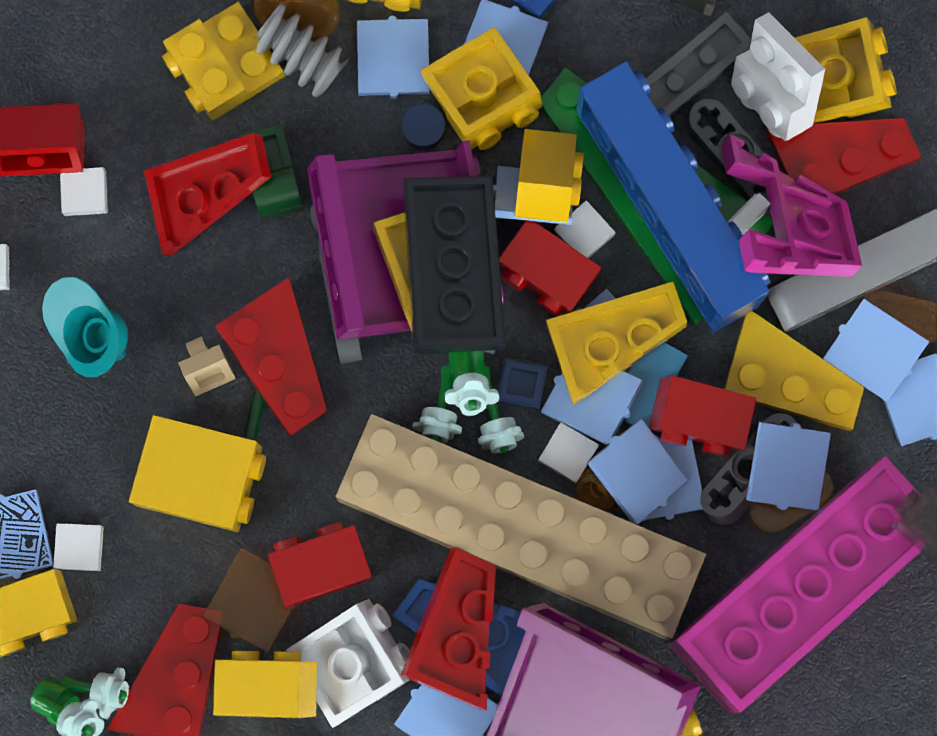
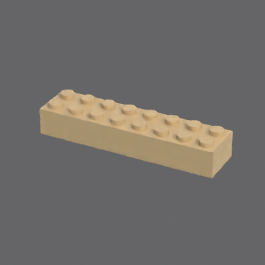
[336,414,706,640]

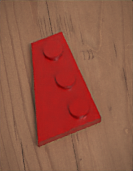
[765,118,921,195]
[144,133,271,256]
[215,278,327,437]
[400,548,496,711]
[107,604,225,736]

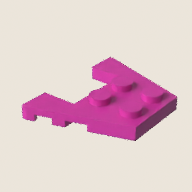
[721,134,862,277]

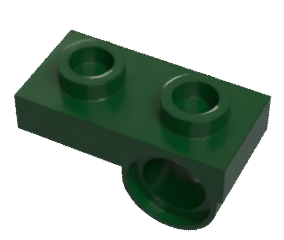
[240,124,304,221]

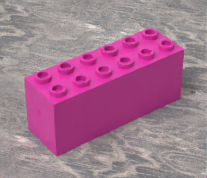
[667,456,937,713]

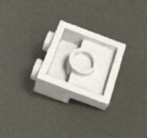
[731,13,825,141]
[286,599,410,728]

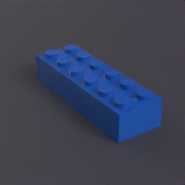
[576,61,770,334]

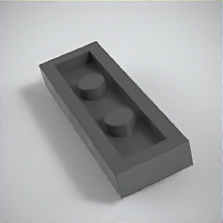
[646,12,751,117]

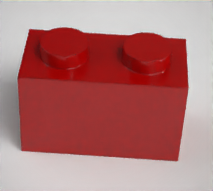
[0,103,85,176]
[499,220,601,317]
[649,376,757,457]
[268,522,372,609]

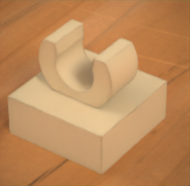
[178,336,236,397]

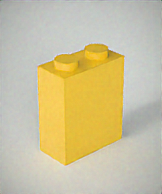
[128,415,266,533]

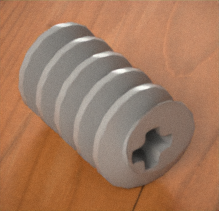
[254,3,350,98]

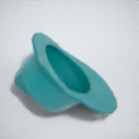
[42,277,128,377]

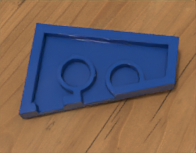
[392,579,526,697]

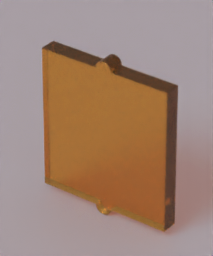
[203,548,293,653]

